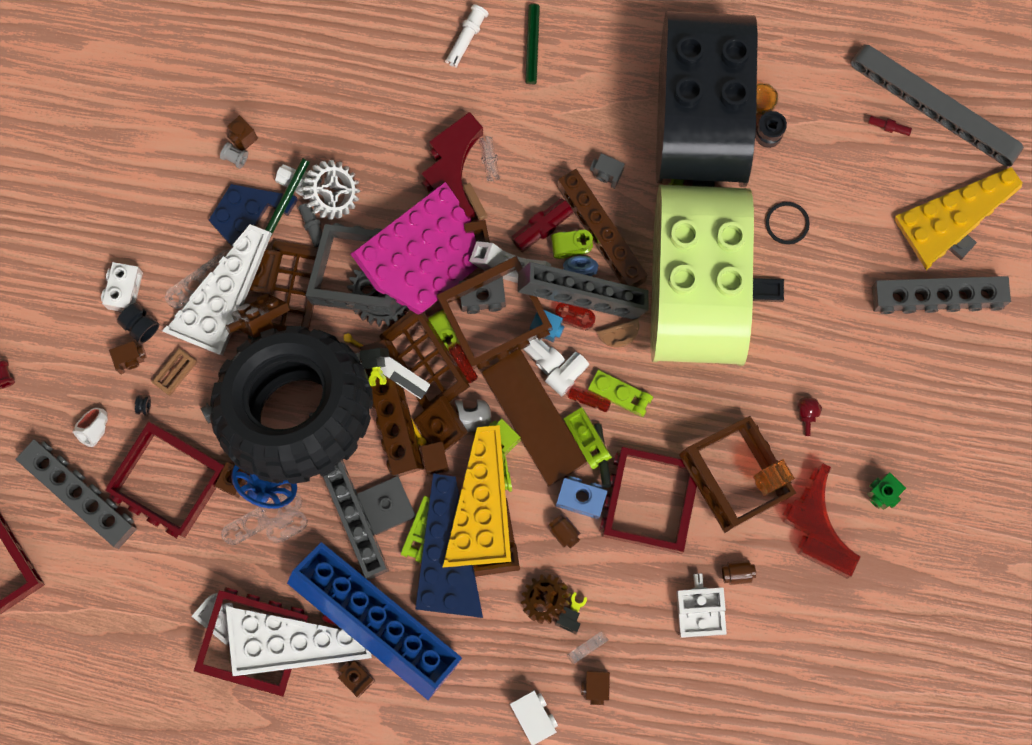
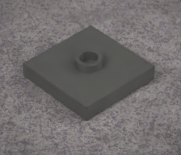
[357,476,416,536]

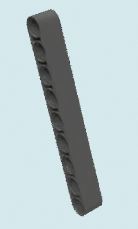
[851,44,1024,167]

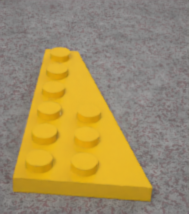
[894,167,1023,270]
[443,425,511,568]

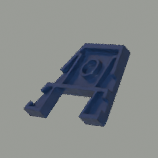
[209,184,298,247]

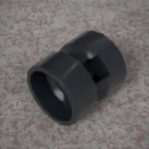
[755,111,787,148]
[117,303,160,344]

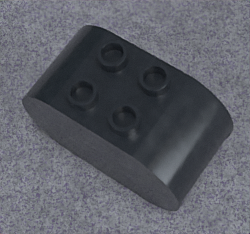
[656,11,758,188]

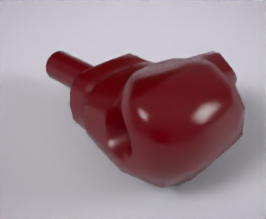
[798,397,822,436]

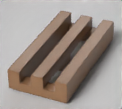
[152,348,197,396]

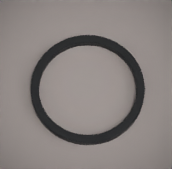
[766,202,810,245]

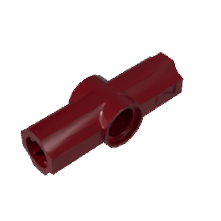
[511,198,573,253]

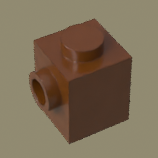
[581,671,610,705]

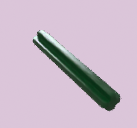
[525,4,540,85]

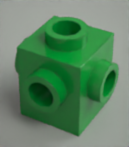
[867,472,906,510]

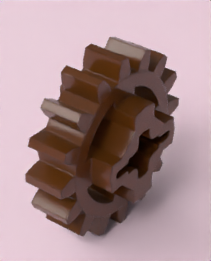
[521,574,571,624]

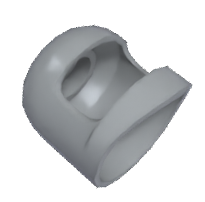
[455,399,491,432]

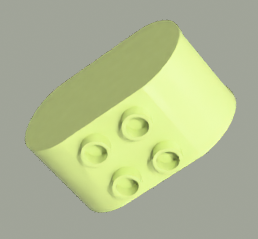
[651,185,754,366]

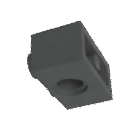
[459,277,506,314]

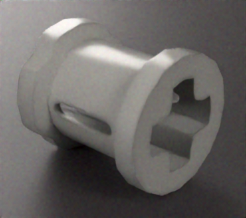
[220,142,249,169]

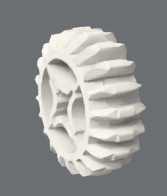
[301,160,360,219]

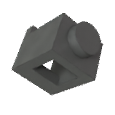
[590,153,625,189]

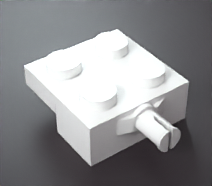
[676,574,727,638]

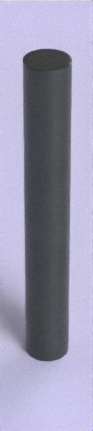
[594,424,611,488]

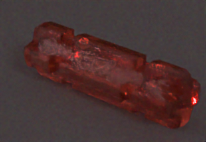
[449,343,478,383]
[568,386,611,412]

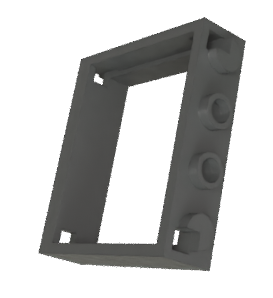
[306,223,398,316]

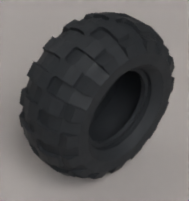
[210,326,373,484]

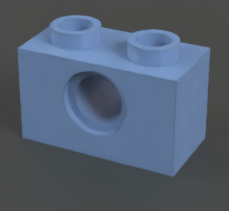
[556,476,607,519]

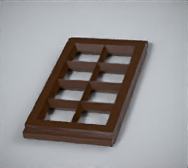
[262,240,318,331]
[379,311,470,410]

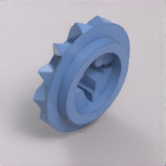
[563,256,598,276]

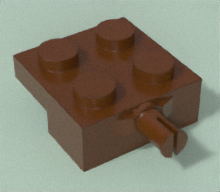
[225,294,290,338]

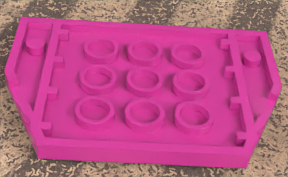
[351,182,478,315]

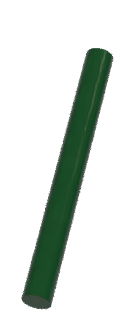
[265,158,310,238]

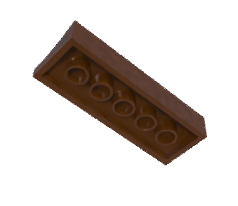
[481,349,587,487]

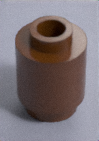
[548,514,581,548]
[722,560,756,585]

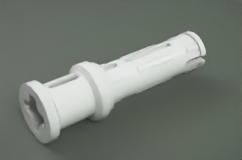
[445,4,489,68]

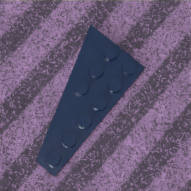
[415,474,483,618]

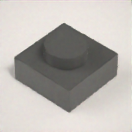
[948,235,977,260]

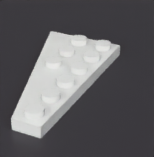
[163,224,272,356]
[225,606,372,676]

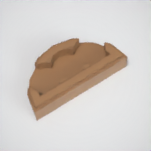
[463,183,487,221]
[596,319,639,348]

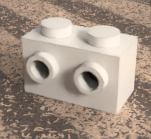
[101,262,143,312]
[510,691,558,745]

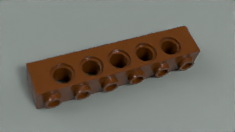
[557,169,648,287]
[360,339,424,477]

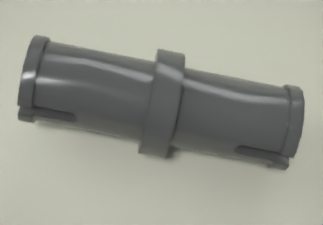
[298,202,322,248]

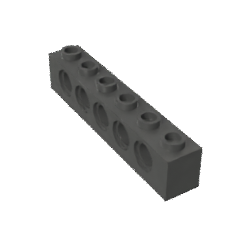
[518,262,649,320]
[872,276,1011,314]
[15,439,137,549]
[323,460,390,580]

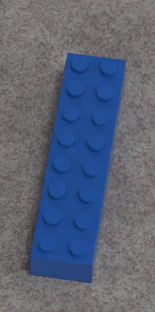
[287,542,462,700]

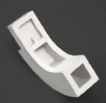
[470,241,551,283]

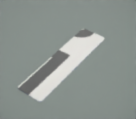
[381,357,430,399]

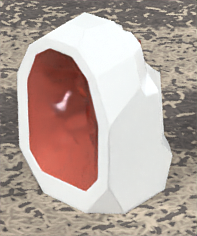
[73,408,108,447]

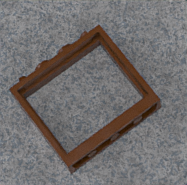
[437,256,553,370]
[679,416,796,533]

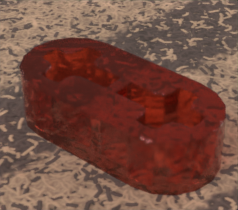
[555,303,596,331]

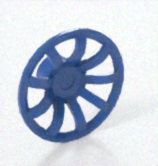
[231,465,297,509]

